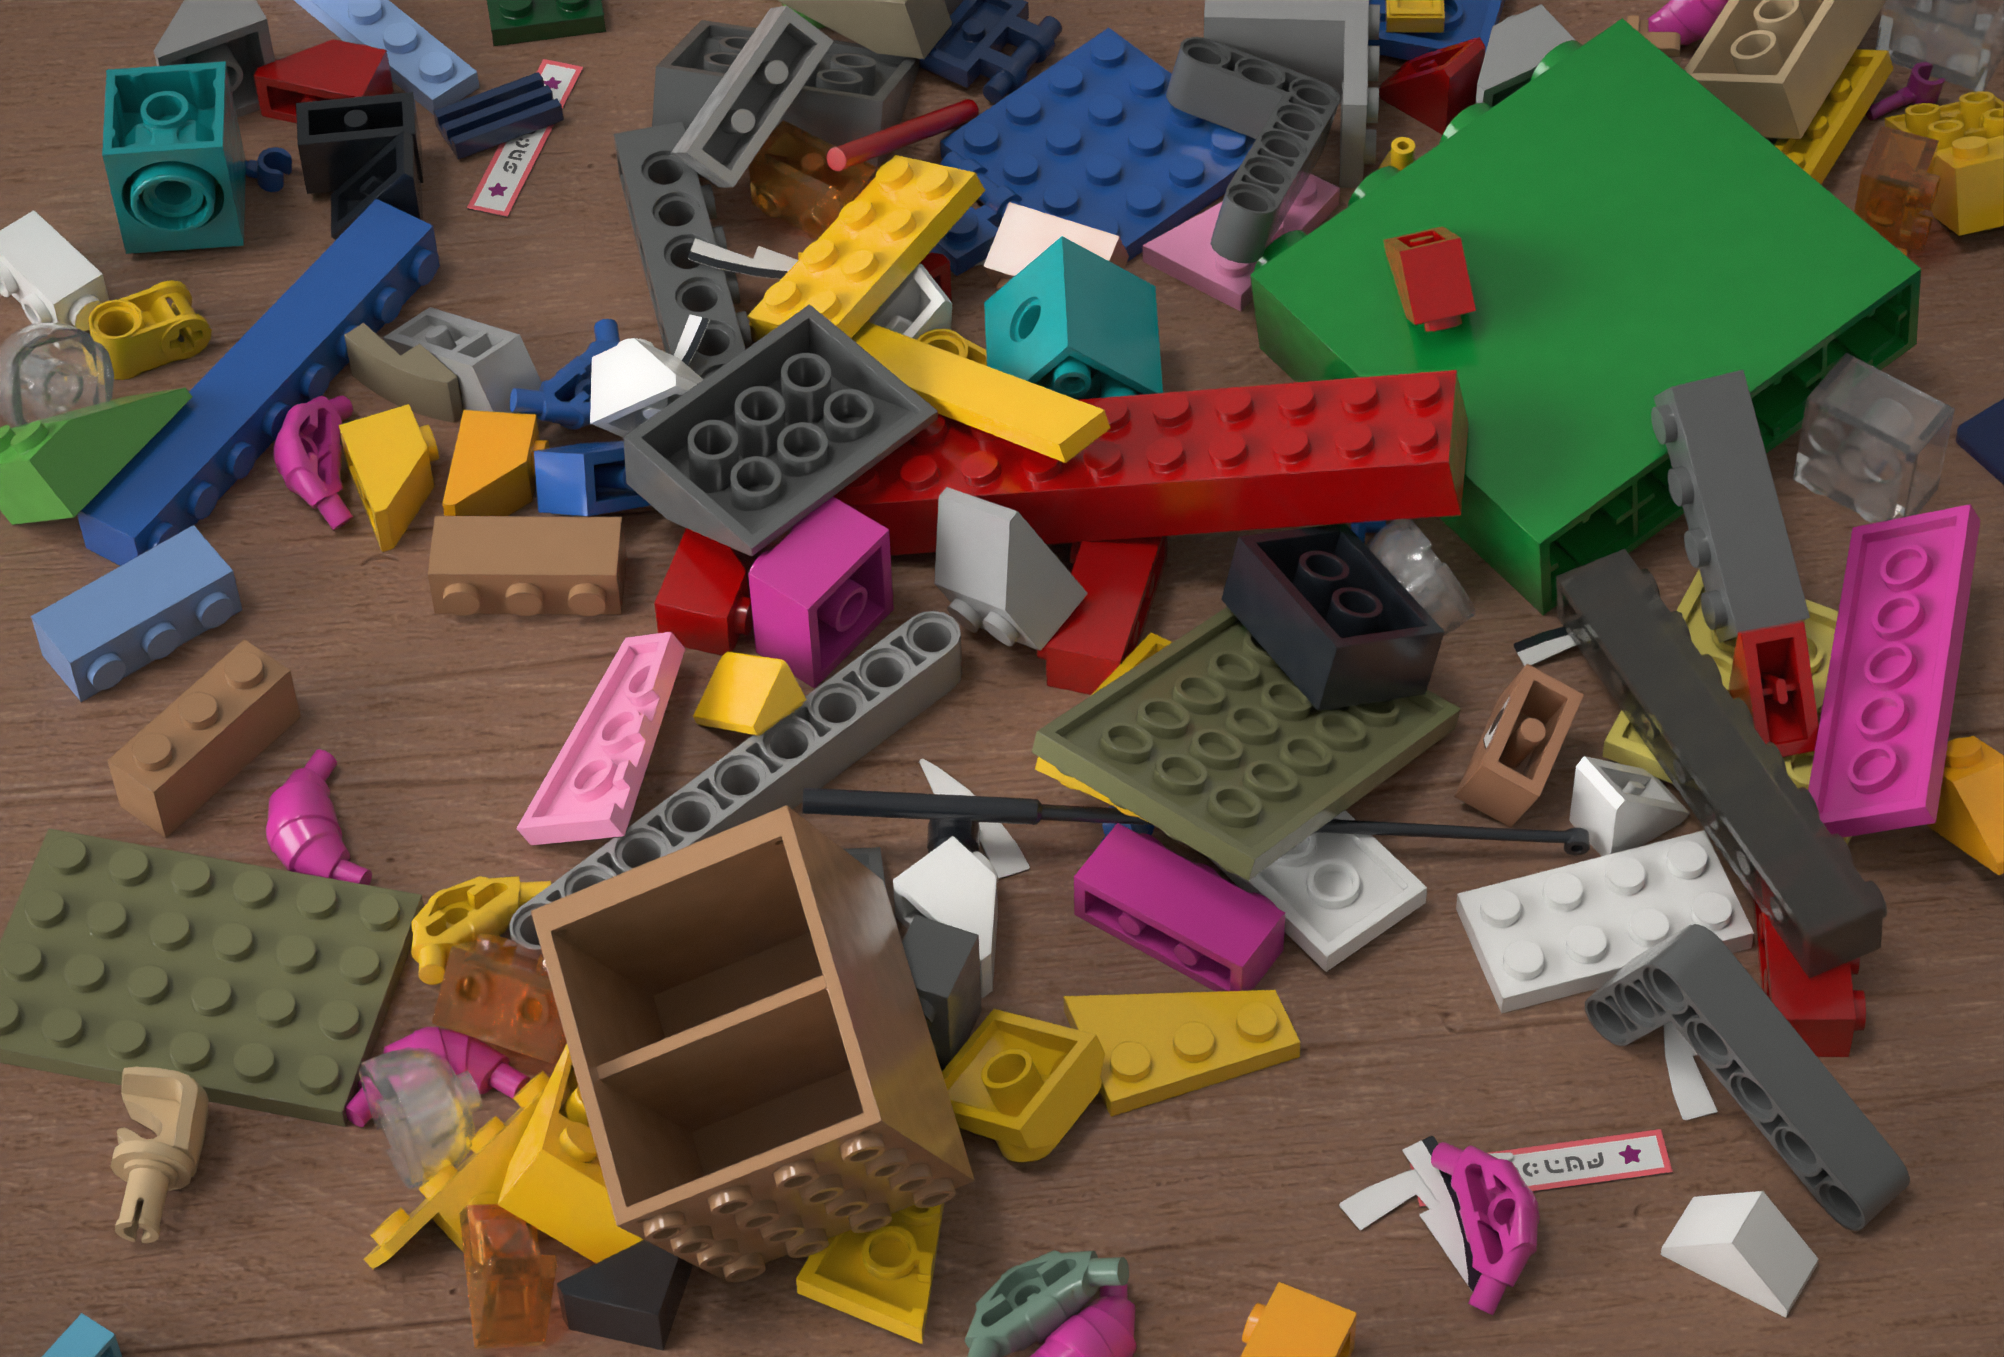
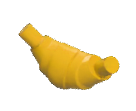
[411,876,551,985]

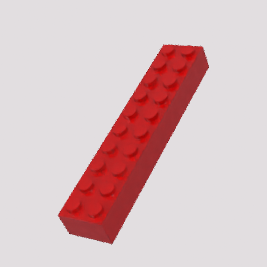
[833,370,1469,555]

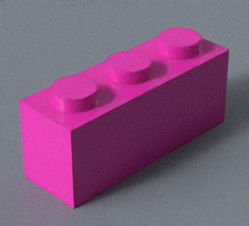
[1074,823,1285,992]

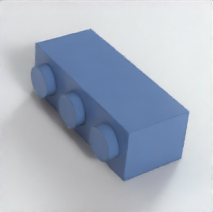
[31,525,242,702]

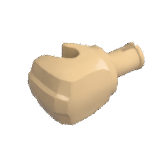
[110,1067,209,1243]

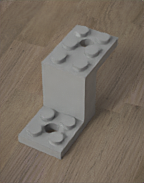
[1204,0,1380,188]

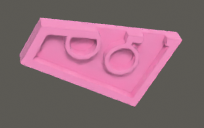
[1143,173,1340,311]

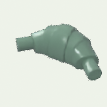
[964,1250,1129,1357]

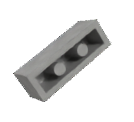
[671,6,834,188]

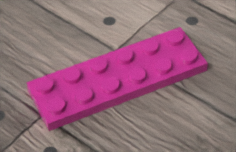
[1802,504,1981,842]

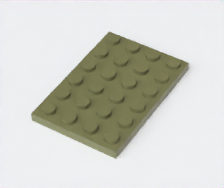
[1032,607,1461,881]
[0,829,424,1127]

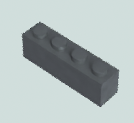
[1651,370,1810,643]

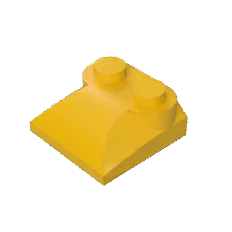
[942,1009,1105,1162]

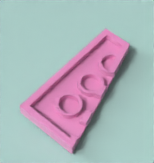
[516,632,685,845]

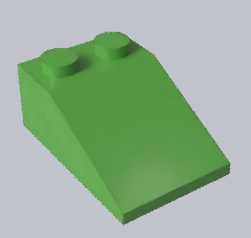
[0,387,193,525]

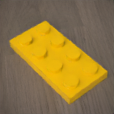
[747,155,985,338]

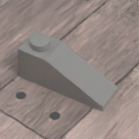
[383,307,542,414]

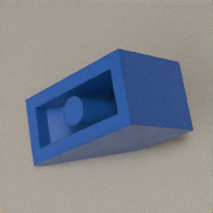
[534,441,650,516]

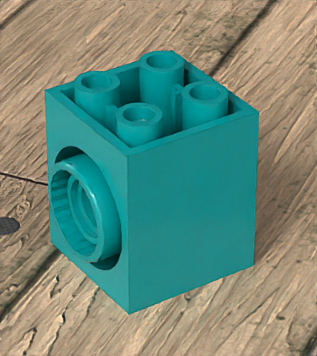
[102,61,246,254]
[984,236,1163,400]

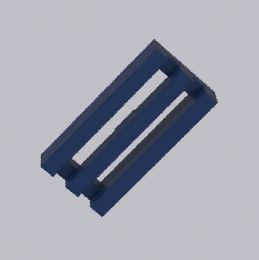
[433,72,564,159]

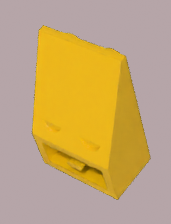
[1885,91,2004,236]
[498,1044,644,1263]

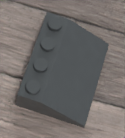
[652,20,920,173]
[623,304,938,556]

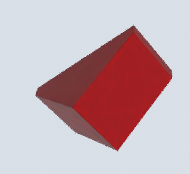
[1377,37,1486,135]
[1728,621,1819,761]

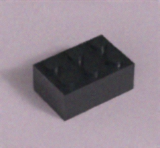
[1221,523,1445,711]

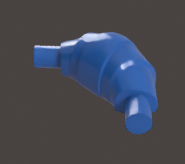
[510,319,620,430]

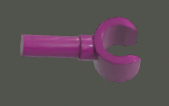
[1866,62,1945,121]

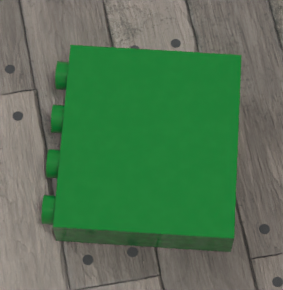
[1250,18,1921,615]

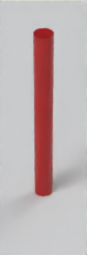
[826,99,979,171]

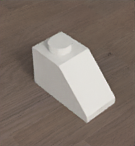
[590,338,703,437]
[893,836,998,998]

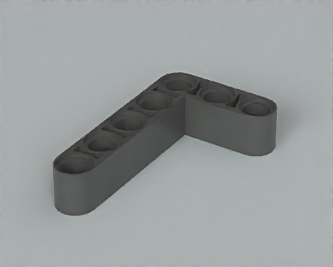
[1166,37,1340,264]
[1585,924,1910,1231]

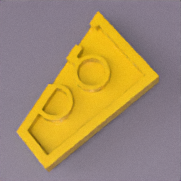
[1063,990,1301,1117]
[796,1203,944,1345]

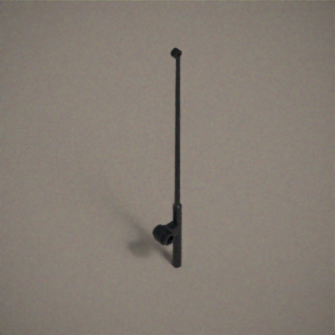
[802,788,1590,856]

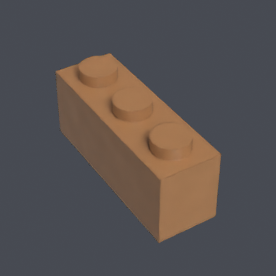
[428,516,627,617]
[107,639,301,838]

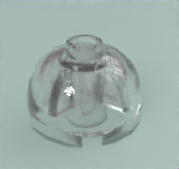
[0,322,114,428]
[1366,519,1476,635]
[359,1047,483,1189]

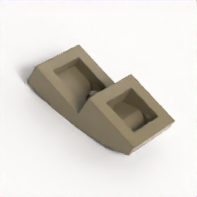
[344,323,463,423]

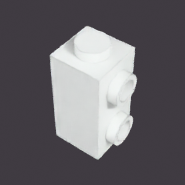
[0,210,109,344]

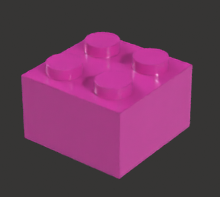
[748,497,894,689]

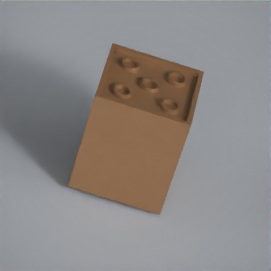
[531,805,975,1282]

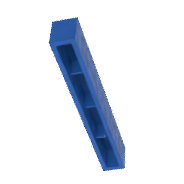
[77,199,440,566]

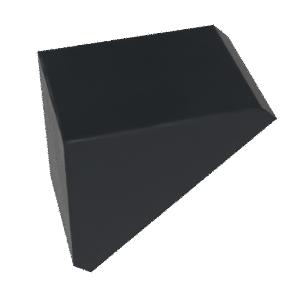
[331,130,423,240]
[556,1240,693,1351]

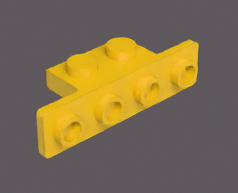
[363,1071,550,1269]

